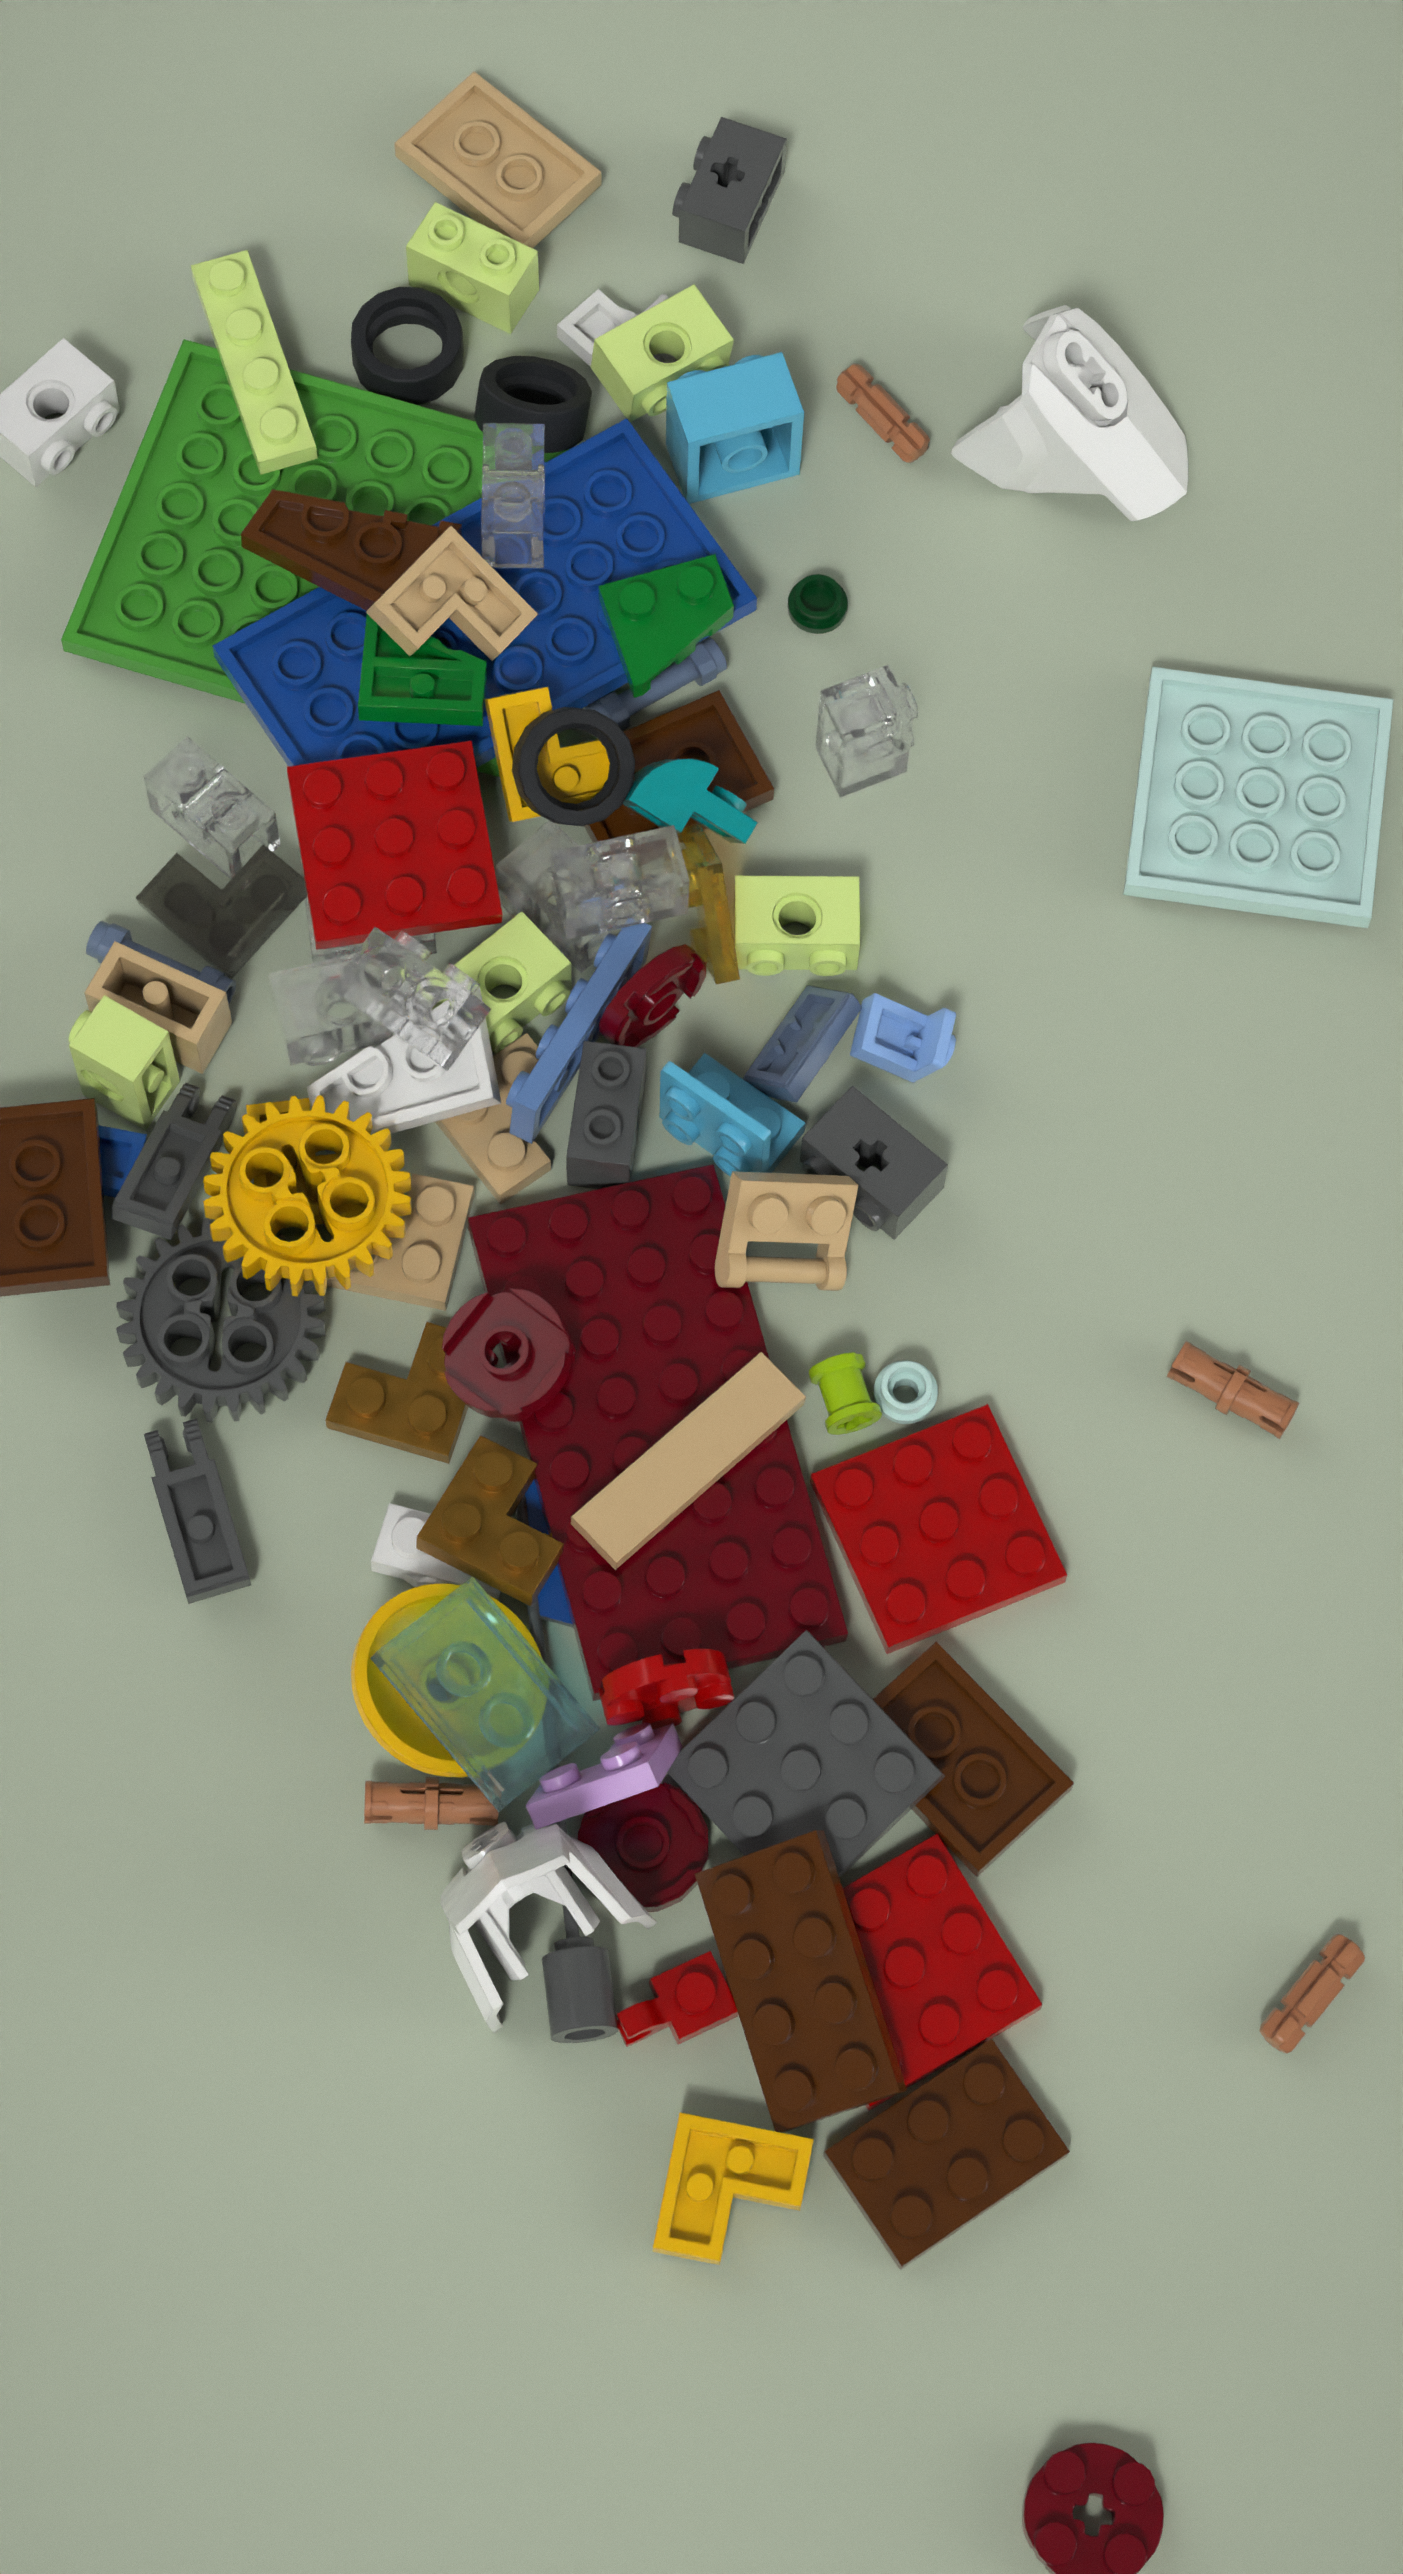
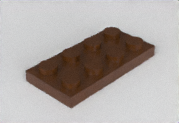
[695,1830,907,2133]

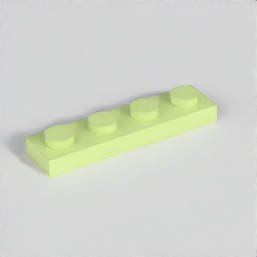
[191,250,318,475]

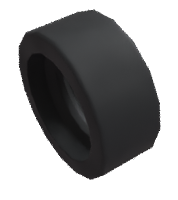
[351,287,464,405]
[474,356,592,453]
[512,707,635,826]

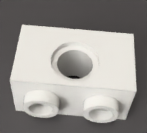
[0,338,120,487]

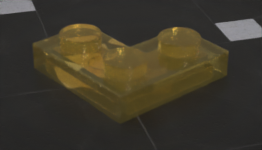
[670,824,740,984]

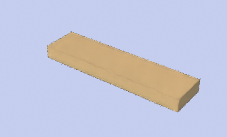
[571,1352,806,1570]

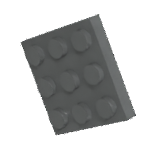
[667,1630,945,1878]

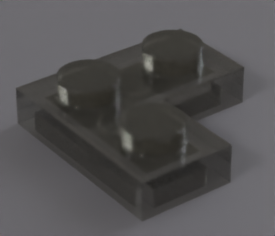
[136,844,307,979]

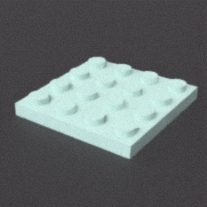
[1123,667,1394,928]

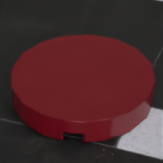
[599,944,707,1047]
[578,1782,708,1912]

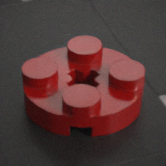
[598,1649,734,1730]

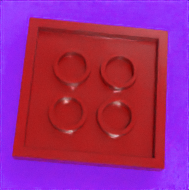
[287,741,503,950]
[810,1404,1067,1654]
[843,1834,1043,2111]

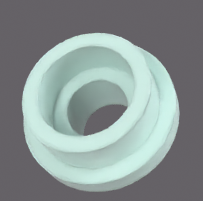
[873,1360,938,1424]

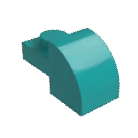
[623,759,758,844]

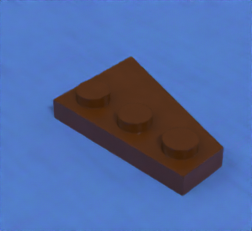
[241,489,462,611]

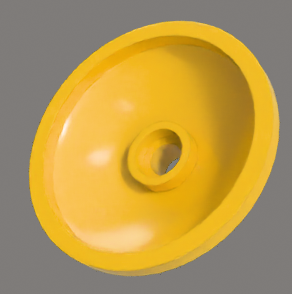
[351,1584,546,1777]

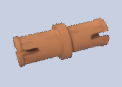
[1167,1341,1300,1439]
[364,1777,499,1830]

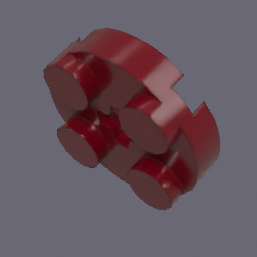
[442,1289,576,1422]
[1022,2443,1164,2574]

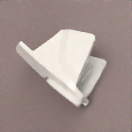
[951,305,1188,521]
[440,1822,658,2033]

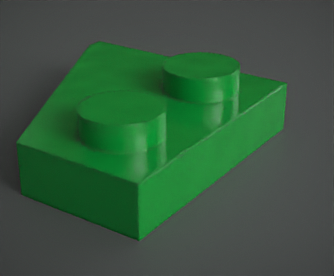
[598,554,734,698]
[358,614,487,726]

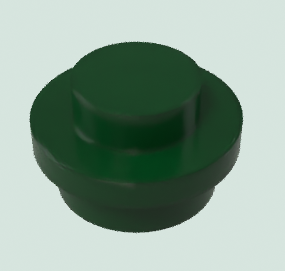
[787,574,848,634]

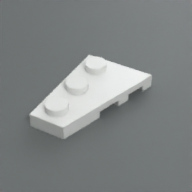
[307,979,501,1152]

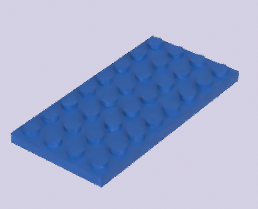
[212,418,757,768]

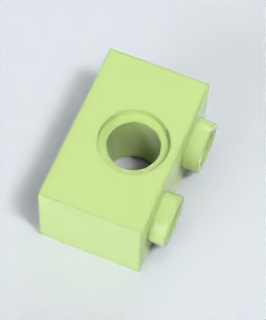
[406,202,539,334]
[591,284,734,422]
[734,875,860,976]
[427,911,572,1054]
[68,995,180,1131]

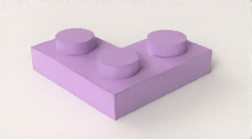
[526,1723,683,1829]

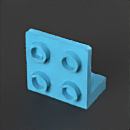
[659,1053,806,1177]

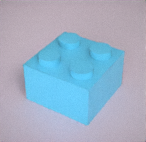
[666,352,804,504]

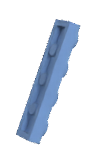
[506,916,652,1144]

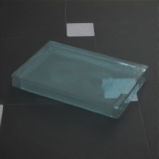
[370,1577,601,1812]

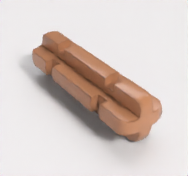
[836,364,930,463]
[1259,1934,1365,2054]

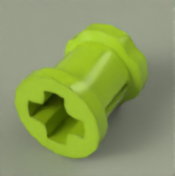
[808,1352,882,1435]

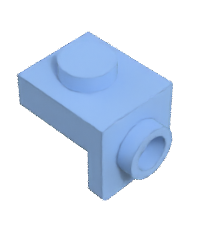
[850,993,956,1083]

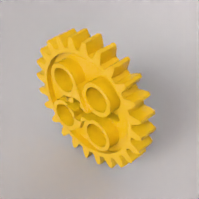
[203,1095,412,1297]

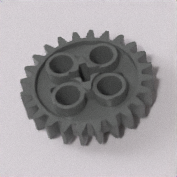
[116,1218,326,1422]

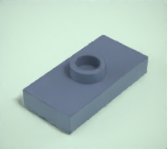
[743,985,862,1103]

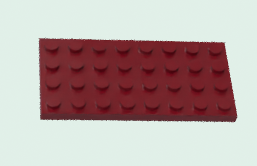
[467,1164,848,1701]

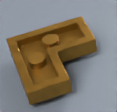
[325,1322,468,1464]
[416,1435,564,1606]

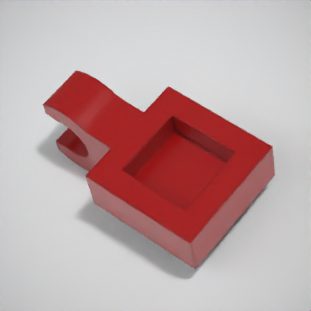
[617,1951,739,2047]

